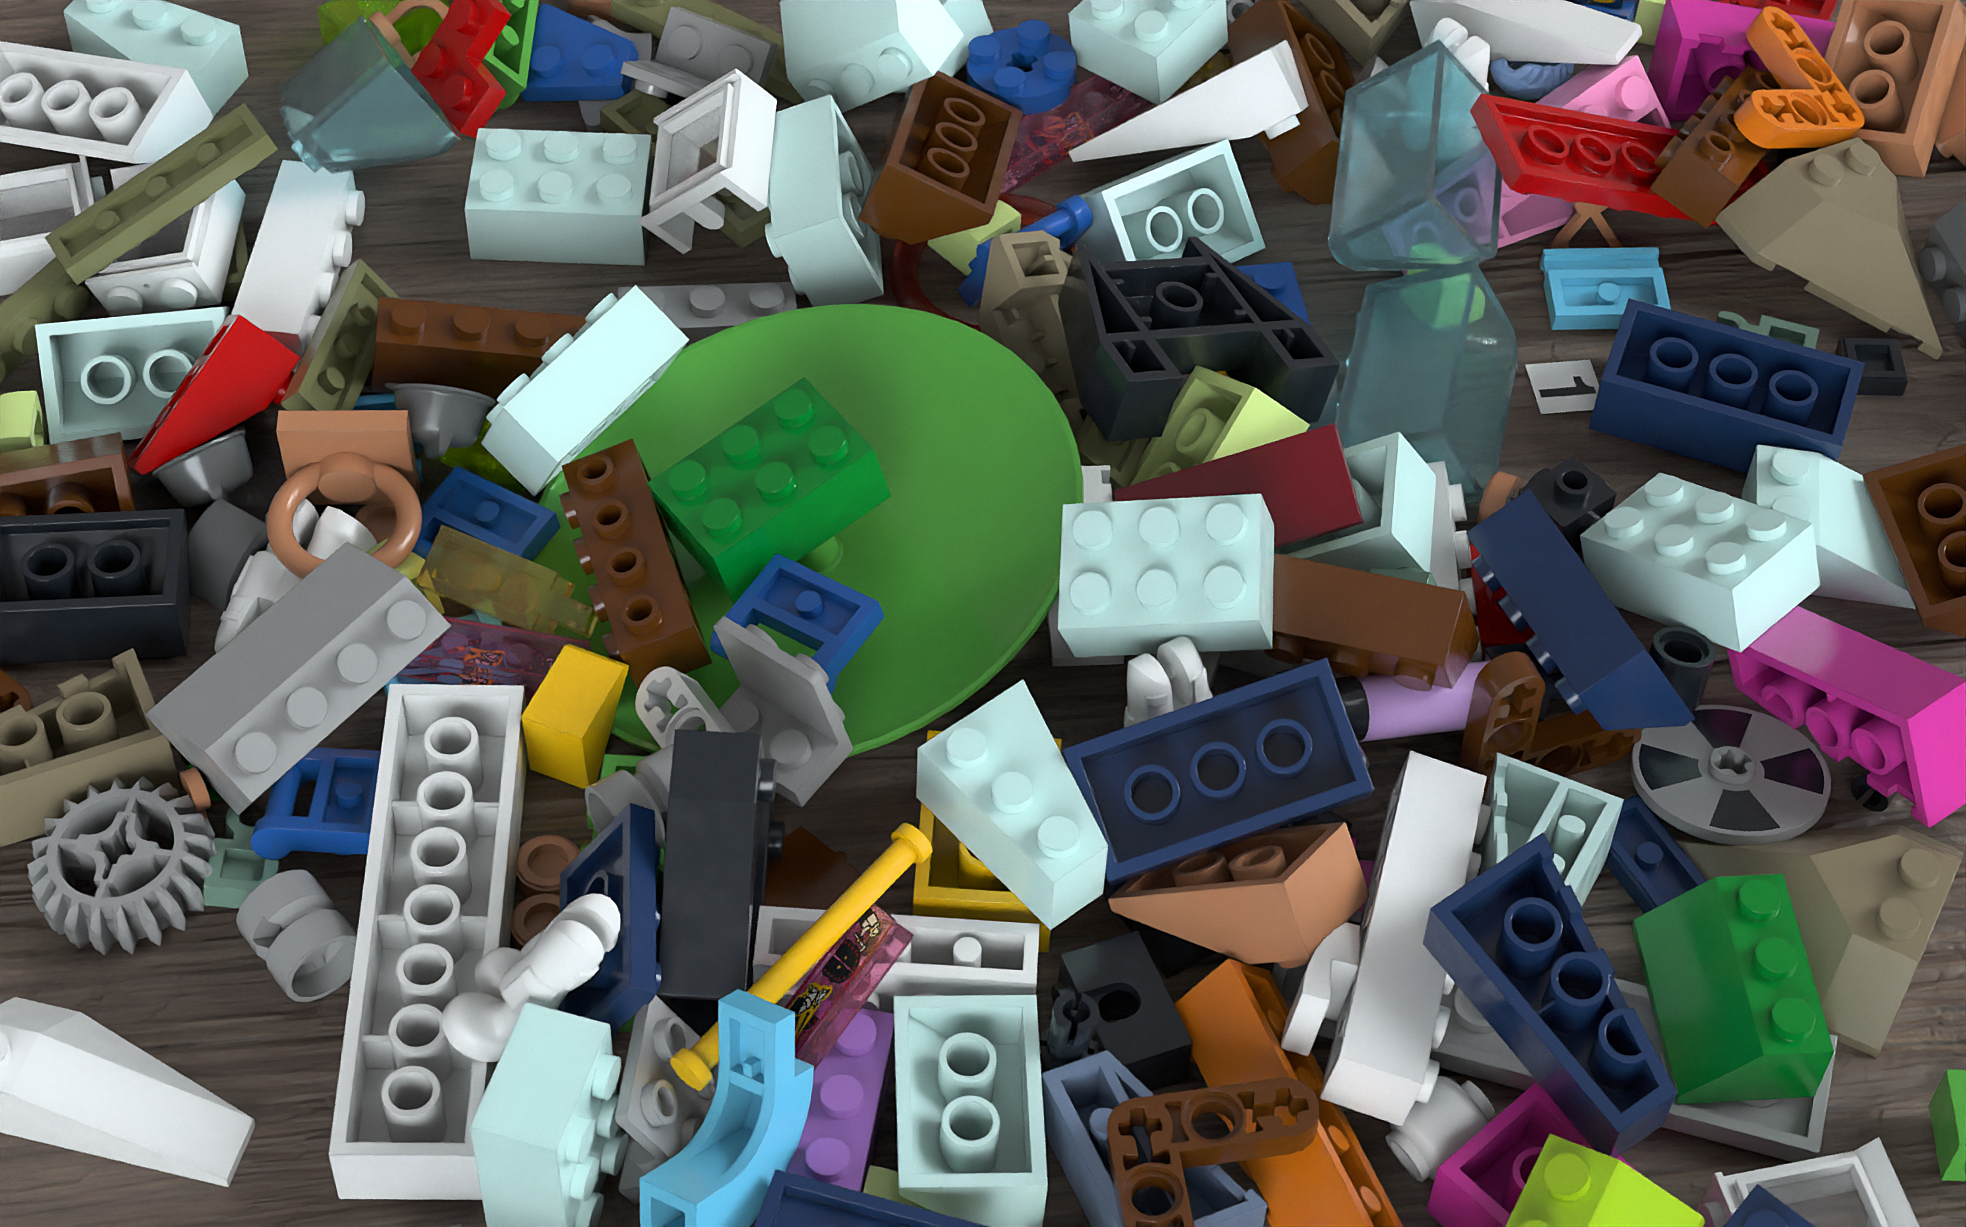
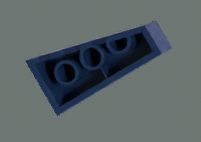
[1422,832,1677,1158]

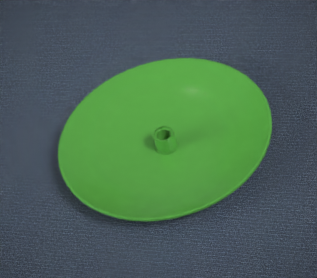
[523,304,1084,758]

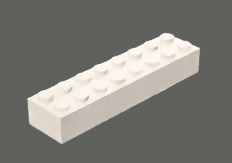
[329,684,528,1200]

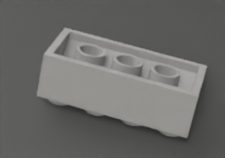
[146,542,451,815]

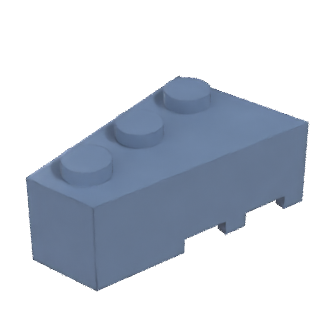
[1041,1050,1268,1227]

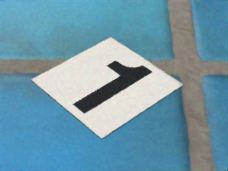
[1525,360,1599,415]

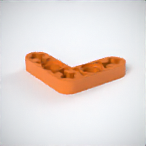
[1733,6,1865,149]

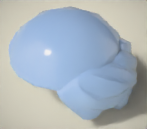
[1490,58,1574,100]

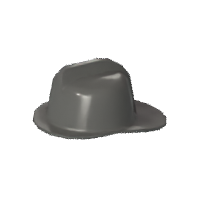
[385,382,496,459]
[151,424,253,508]

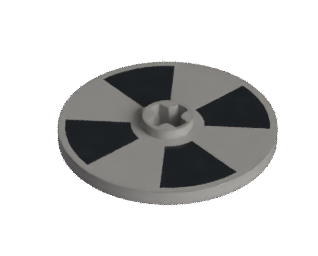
[1630,705,1831,845]

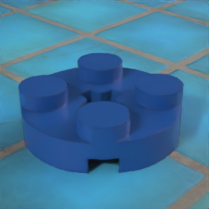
[967,20,1077,115]

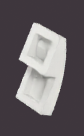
[1281,922,1360,1056]

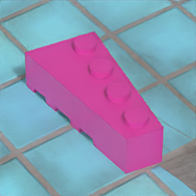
[1647,0,1836,121]
[1726,606,1966,828]

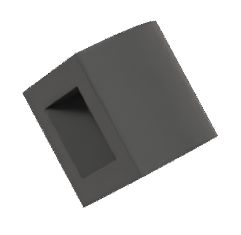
[187,498,269,612]

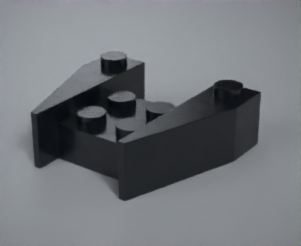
[1057,236,1341,442]
[657,729,785,1035]

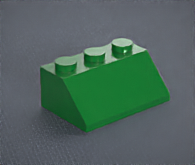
[1631,873,1834,1105]

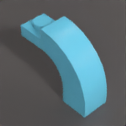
[639,989,814,1227]

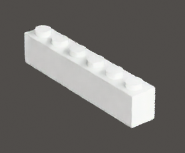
[1320,750,1491,1126]

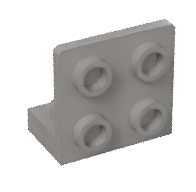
[620,7,778,98]
[699,616,854,807]
[615,996,719,1204]

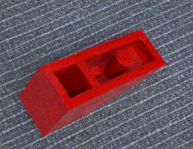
[127,314,301,475]

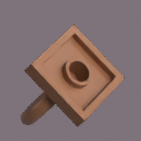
[266,410,422,579]

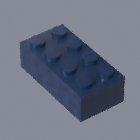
[1588,298,1865,474]
[1063,658,1374,886]

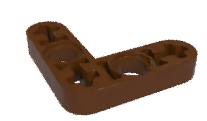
[1458,651,1642,800]
[1107,1078,1319,1227]

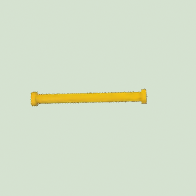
[670,823,933,1091]

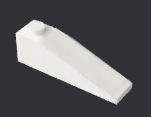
[1409,0,1643,65]
[1069,40,1309,162]
[0,997,256,1187]

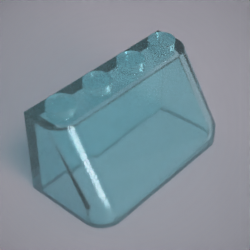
[278,15,461,174]
[1328,39,1502,271]
[1335,259,1518,506]

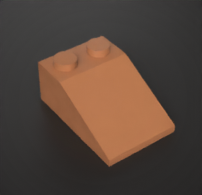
[1108,822,1370,968]

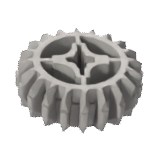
[27,776,217,956]

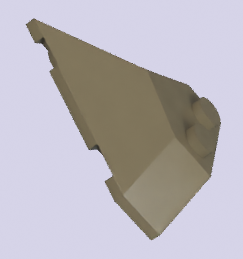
[1715,137,1943,360]
[978,230,1100,438]
[1675,825,1964,1058]

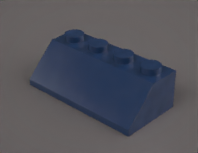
[1466,489,1695,730]

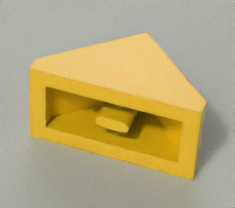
[521,644,629,790]

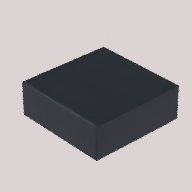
[1835,338,1908,396]

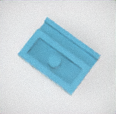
[1540,247,1671,330]

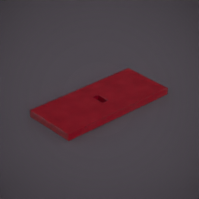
[1114,423,1364,550]

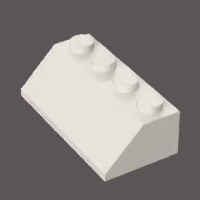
[0,41,214,164]

